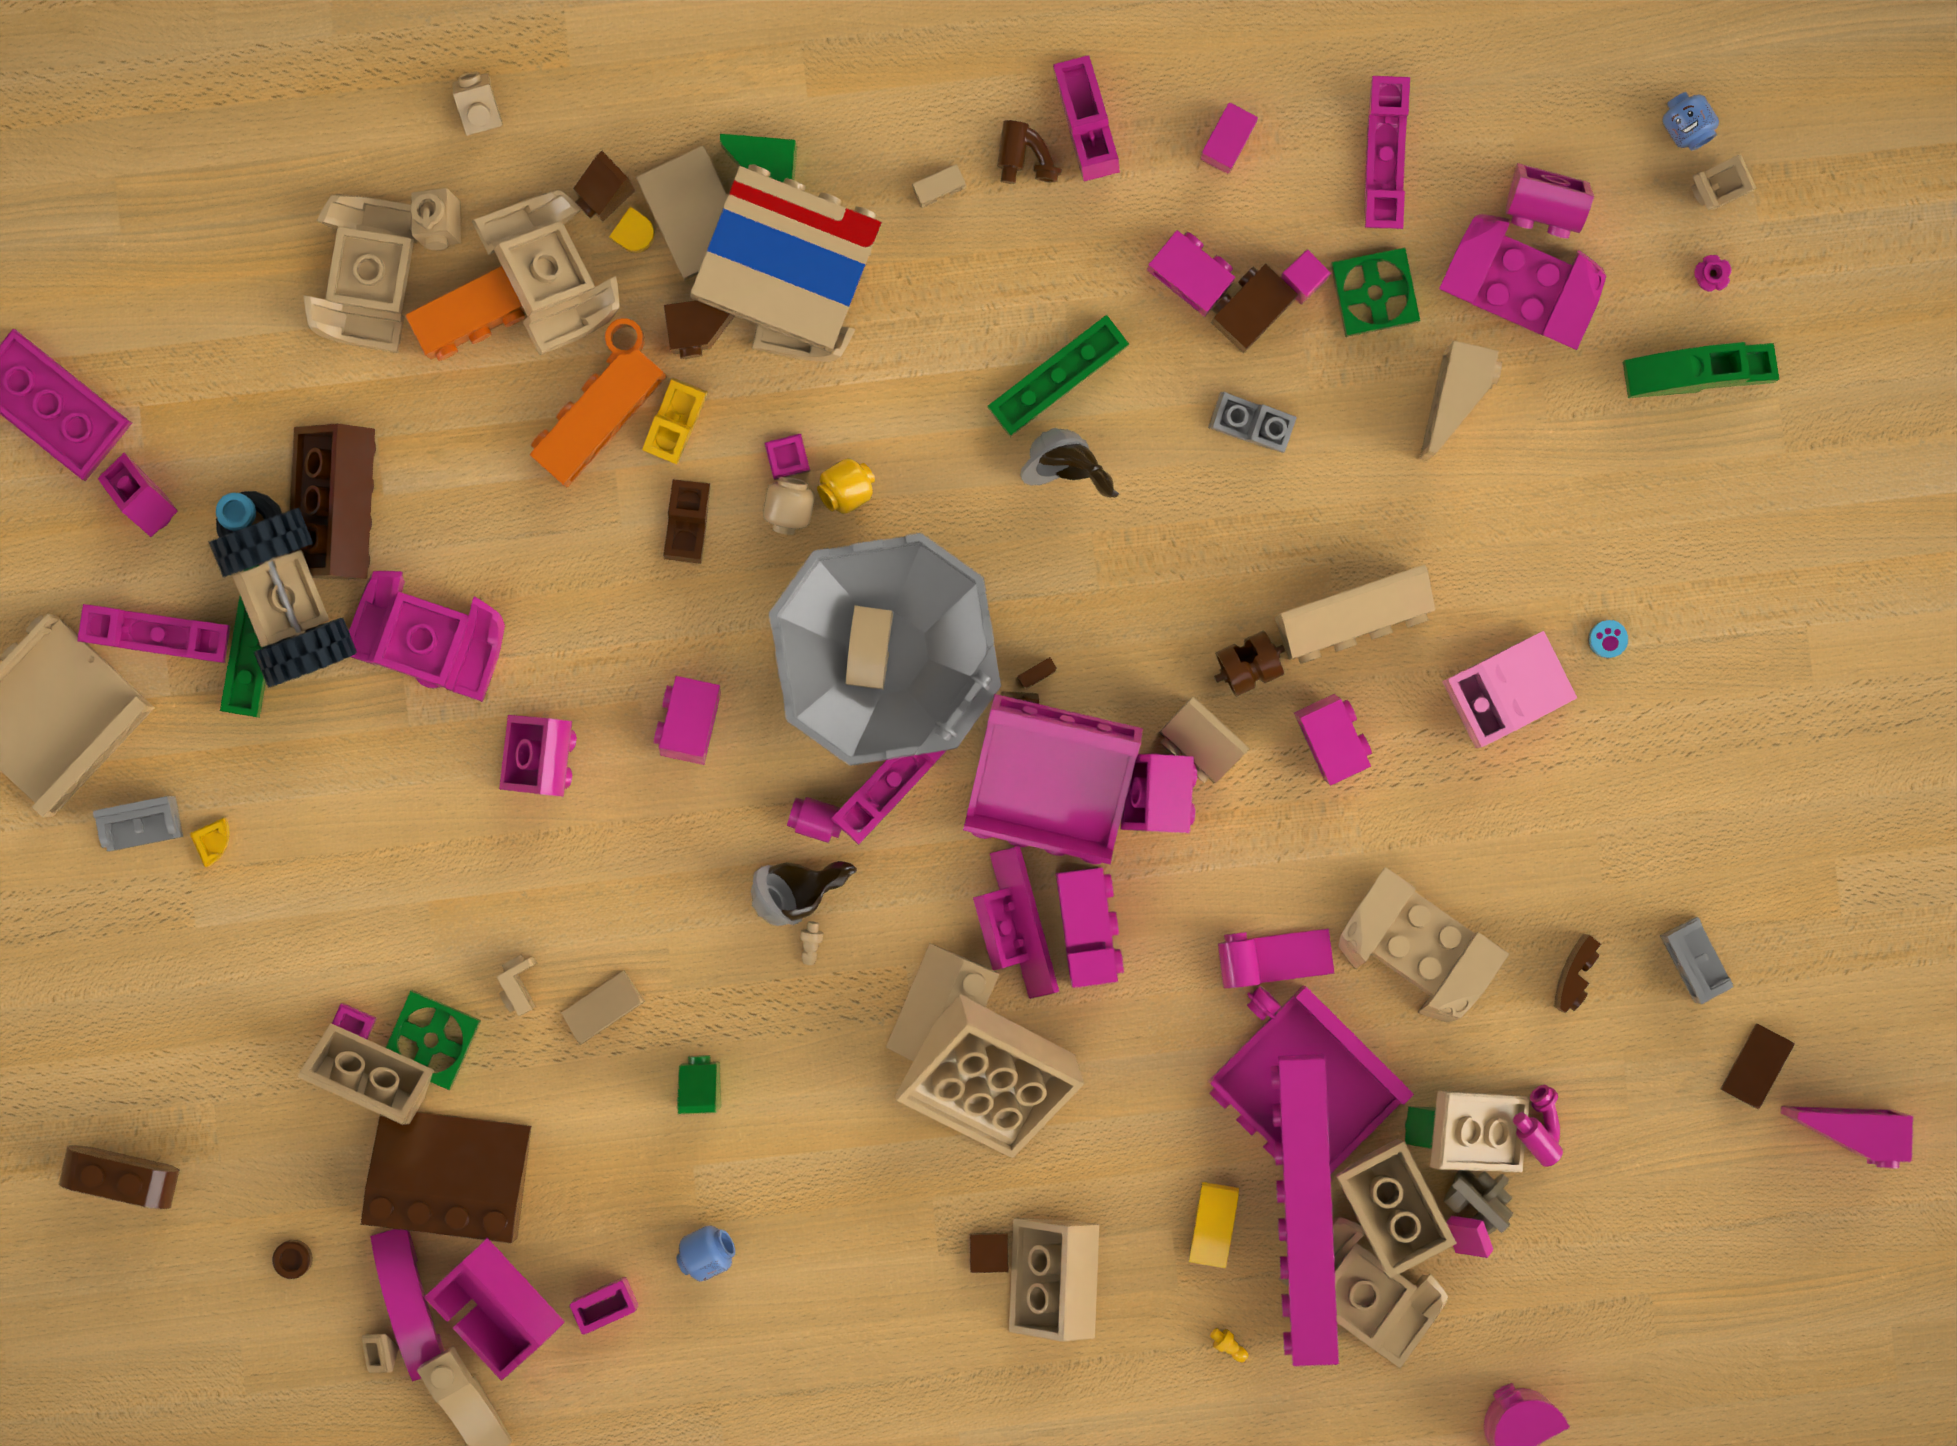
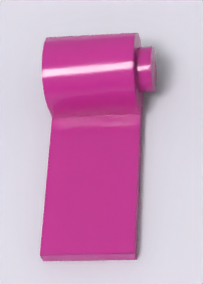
[1218,929,1335,989]

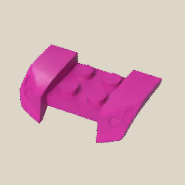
[1439,214,1606,350]
[349,571,505,702]

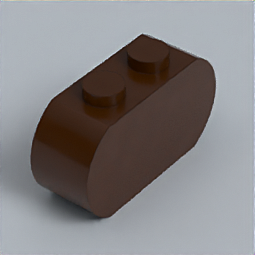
[59,1145,180,1209]

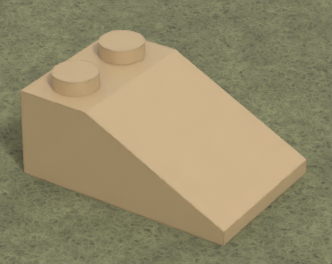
[1419,341,1502,461]

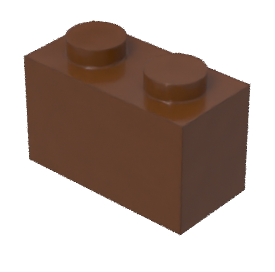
[1211,263,1298,354]

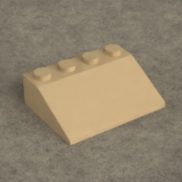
[895,995,1084,1158]

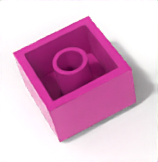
[1121,754,1197,833]

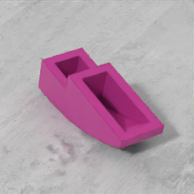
[1053,55,1120,182]

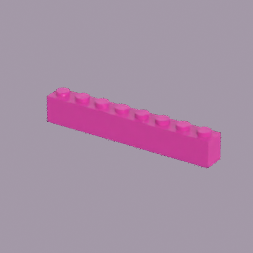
[1271,1054,1339,1366]

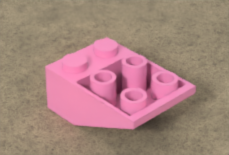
[1442,631,1577,748]

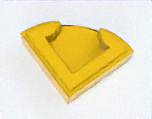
[189,818,230,868]

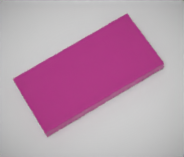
[0,328,132,481]

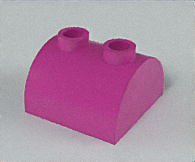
[1506,163,1594,239]
[499,715,577,797]
[1484,1383,1570,1446]

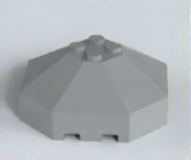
[769,533,1001,766]

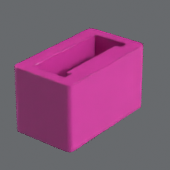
[1200,103,1258,174]
[1280,249,1331,305]
[570,1277,639,1335]

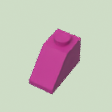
[97,453,178,537]

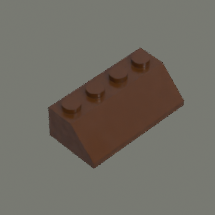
[287,424,376,580]

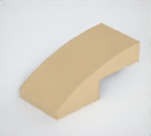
[846,606,893,690]

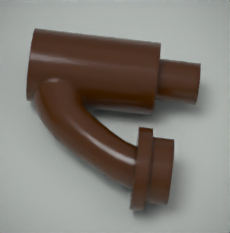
[997,120,1062,184]

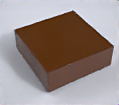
[1017,657,1057,689]
[970,1233,1008,1273]

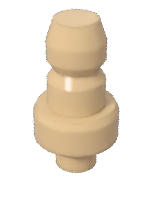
[800,921,824,965]

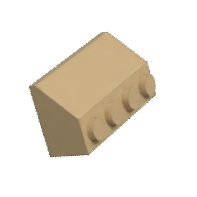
[1275,564,1436,664]

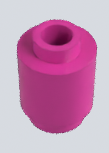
[787,797,842,843]

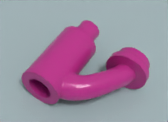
[1513,1085,1563,1167]

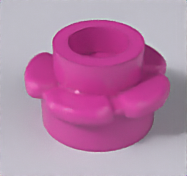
[1694,255,1732,292]
[1247,986,1282,1020]

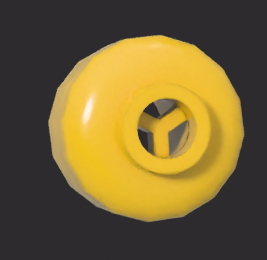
[817,458,875,514]

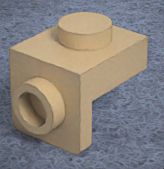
[452,72,502,136]
[1692,155,1757,210]
[497,954,537,1016]

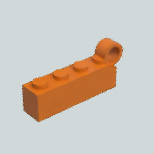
[529,318,667,488]

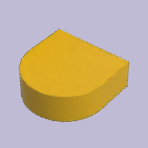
[609,207,655,253]

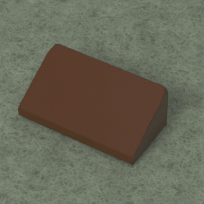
[1721,1023,1795,1109]

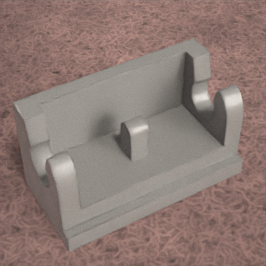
[93,796,183,852]
[1660,917,1733,1004]

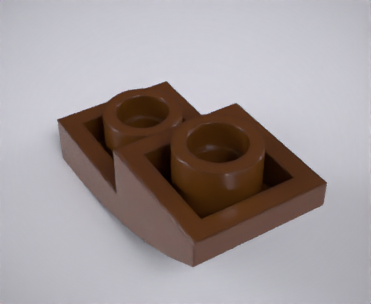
[1554,934,1601,1013]

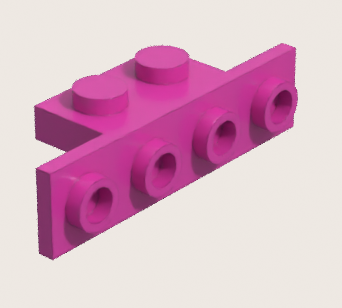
[973,846,1060,999]

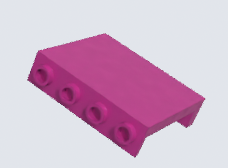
[963,694,1143,865]
[1208,985,1414,1174]

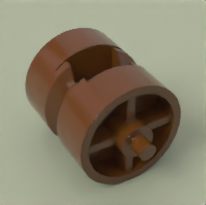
[1214,630,1286,697]

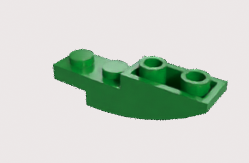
[1622,342,1780,398]

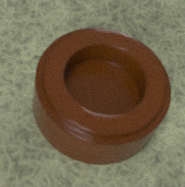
[272,1240,313,1279]

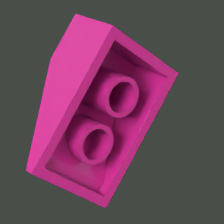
[1781,1106,1913,1168]

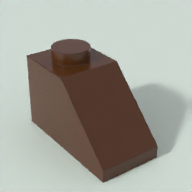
[573,151,635,221]
[664,300,735,359]

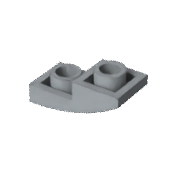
[1208,392,1297,453]

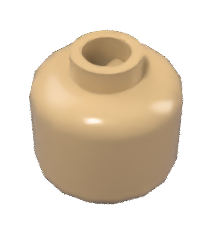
[763,477,815,535]

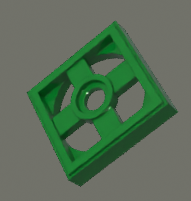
[1331,248,1420,337]
[386,990,481,1090]

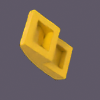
[642,378,708,464]
[1189,1182,1239,1268]

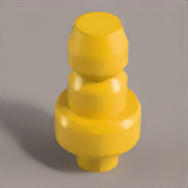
[1210,1328,1249,1363]

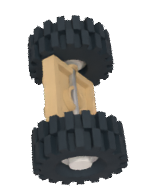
[209,508,357,688]

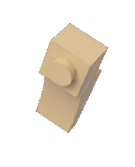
[417,1346,513,1446]

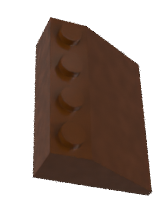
[361,1112,532,1243]

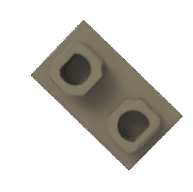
[1444,1170,1513,1235]

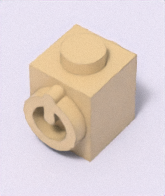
[410,188,461,251]

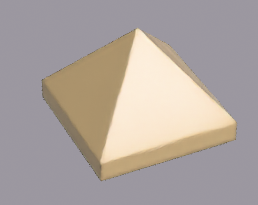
[362,1334,399,1373]

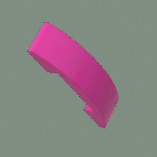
[1365,76,1410,229]
[77,604,230,663]
[831,750,947,845]
[370,1229,444,1382]

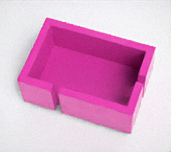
[1056,867,1124,988]
[424,1238,565,1381]

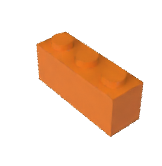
[405,266,525,361]

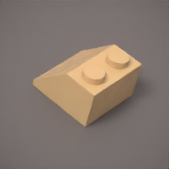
[1159,697,1250,783]

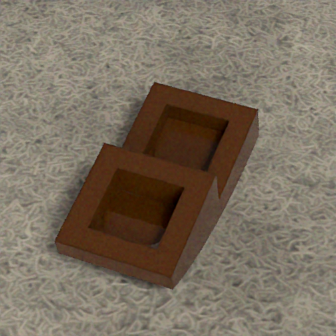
[663,479,710,564]

